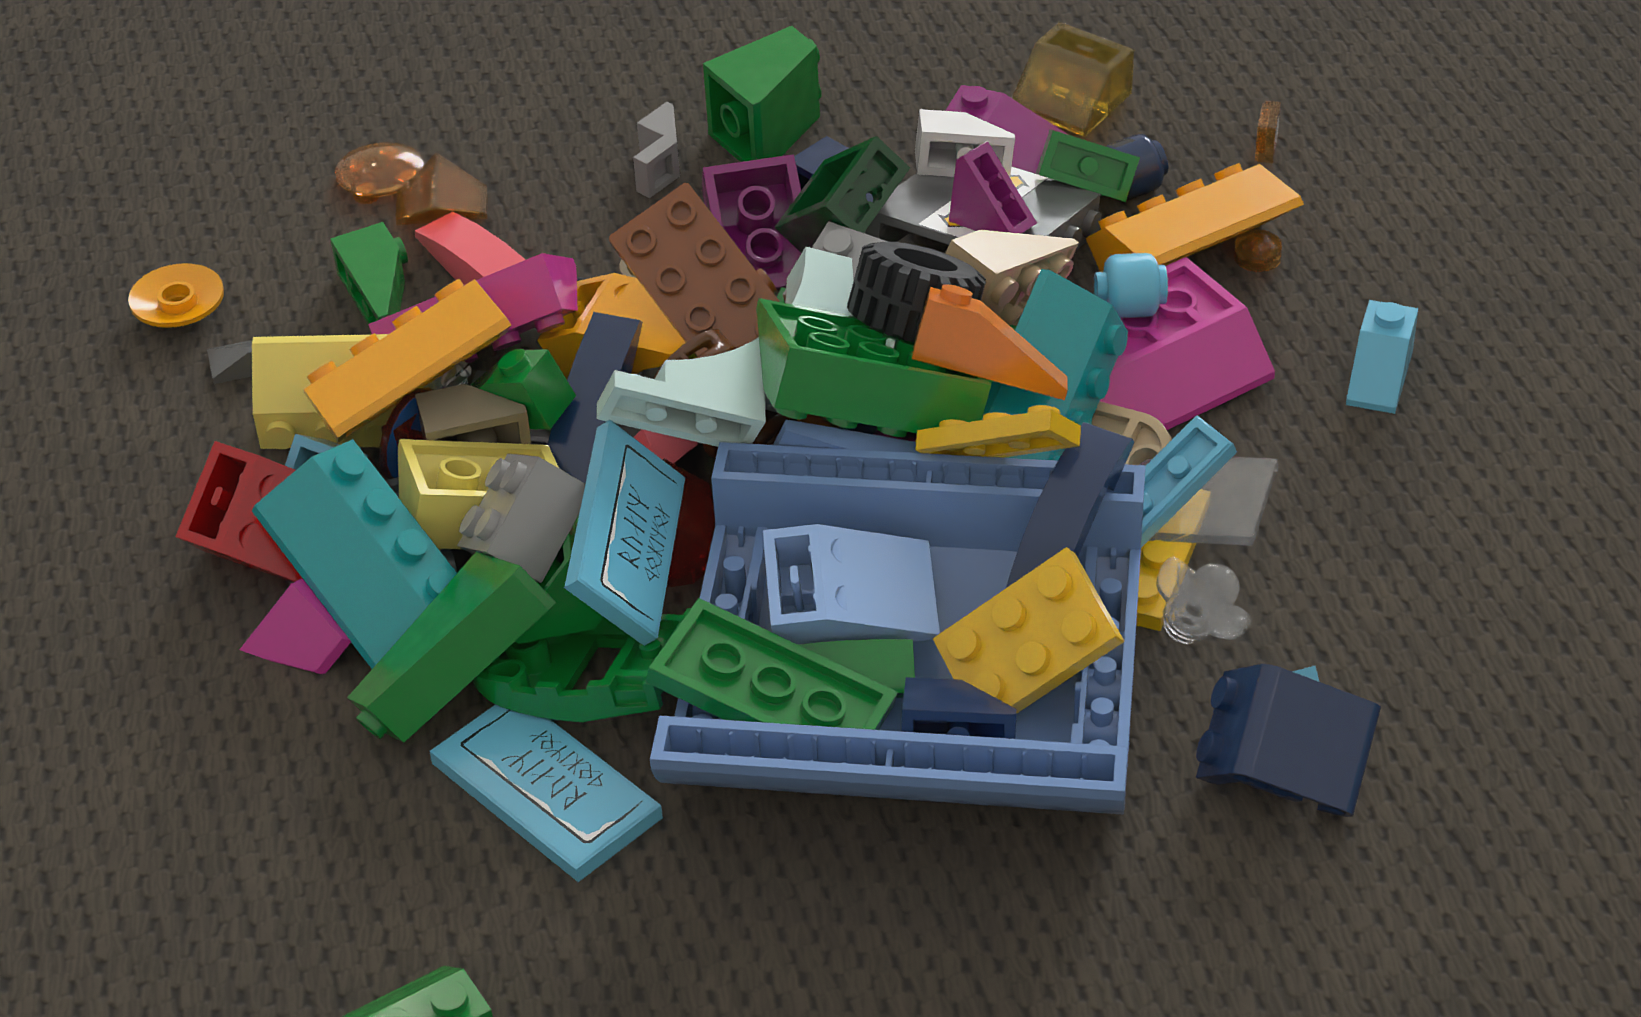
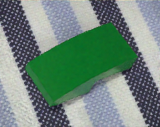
[798,639,915,698]

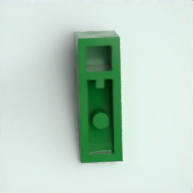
[330,222,408,324]
[470,349,576,429]

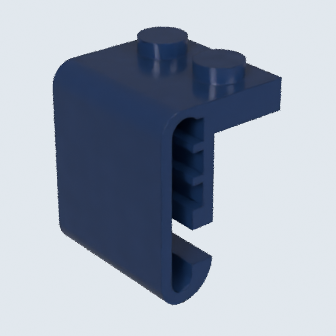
[1195,664,1381,817]

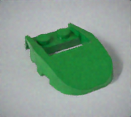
[472,608,691,722]

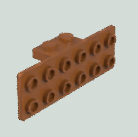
[609,183,840,428]

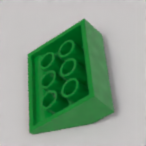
[756,298,991,437]

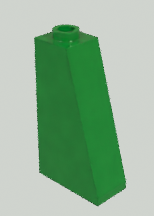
[347,551,556,743]

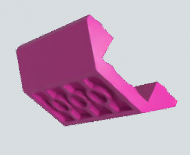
[1100,257,1275,430]

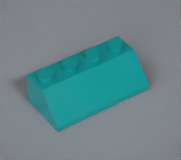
[982,269,1128,461]
[252,439,457,669]

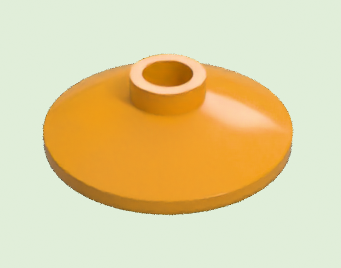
[128,263,224,328]

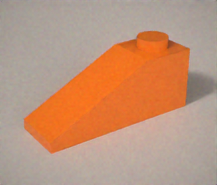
[912,284,1068,400]

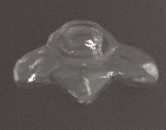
[1156,556,1253,644]

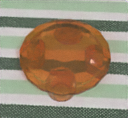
[335,142,424,204]

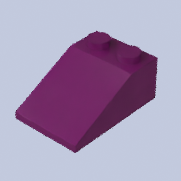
[945,85,1069,174]
[702,154,802,290]

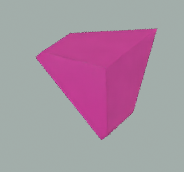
[239,578,351,674]

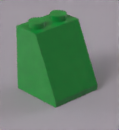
[703,26,822,162]

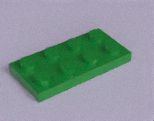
[646,598,898,730]

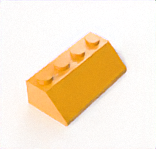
[1086,163,1304,272]
[303,279,511,443]

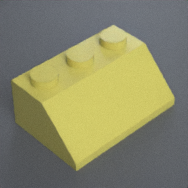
[252,334,413,449]
[398,439,559,550]

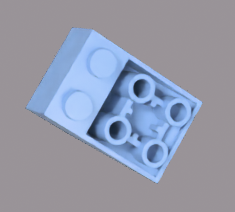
[763,524,940,644]

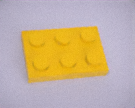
[932,547,1125,714]

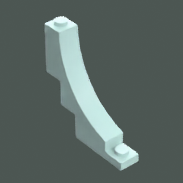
[597,247,853,447]

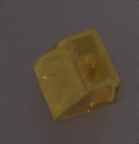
[1012,22,1134,137]

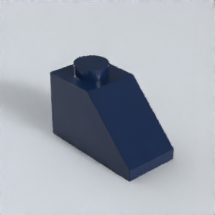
[901,677,1017,739]

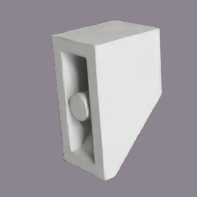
[915,109,1015,177]

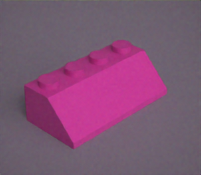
[368,253,578,363]

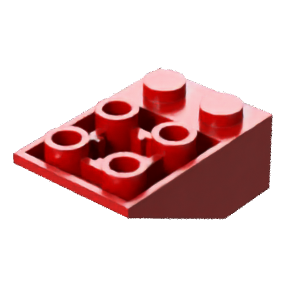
[175,441,302,583]

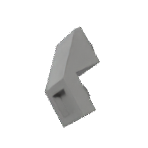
[633,102,680,198]

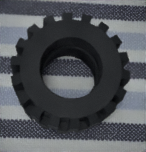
[847,242,986,343]

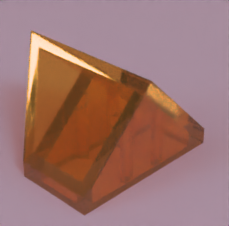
[395,153,488,225]

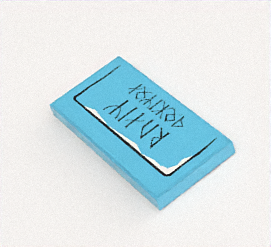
[564,420,685,646]
[430,704,663,882]

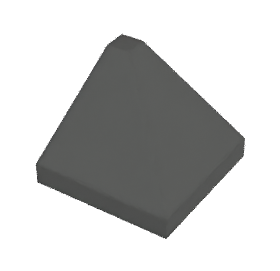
[207,340,253,384]

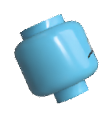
[1094,253,1168,318]

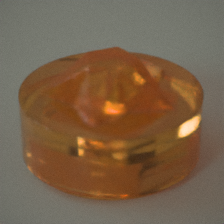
[1234,230,1282,272]

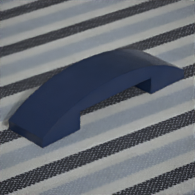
[1006,422,1135,588]

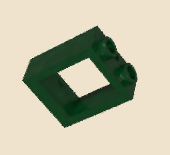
[774,136,910,253]

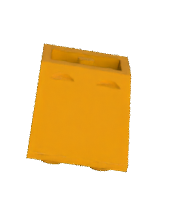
[537,273,686,379]

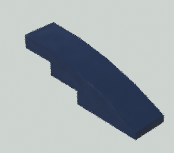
[547,312,643,484]

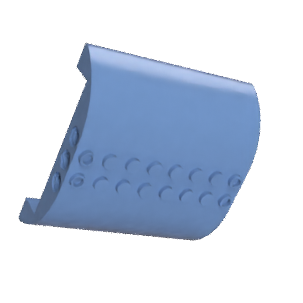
[650,442,1146,814]

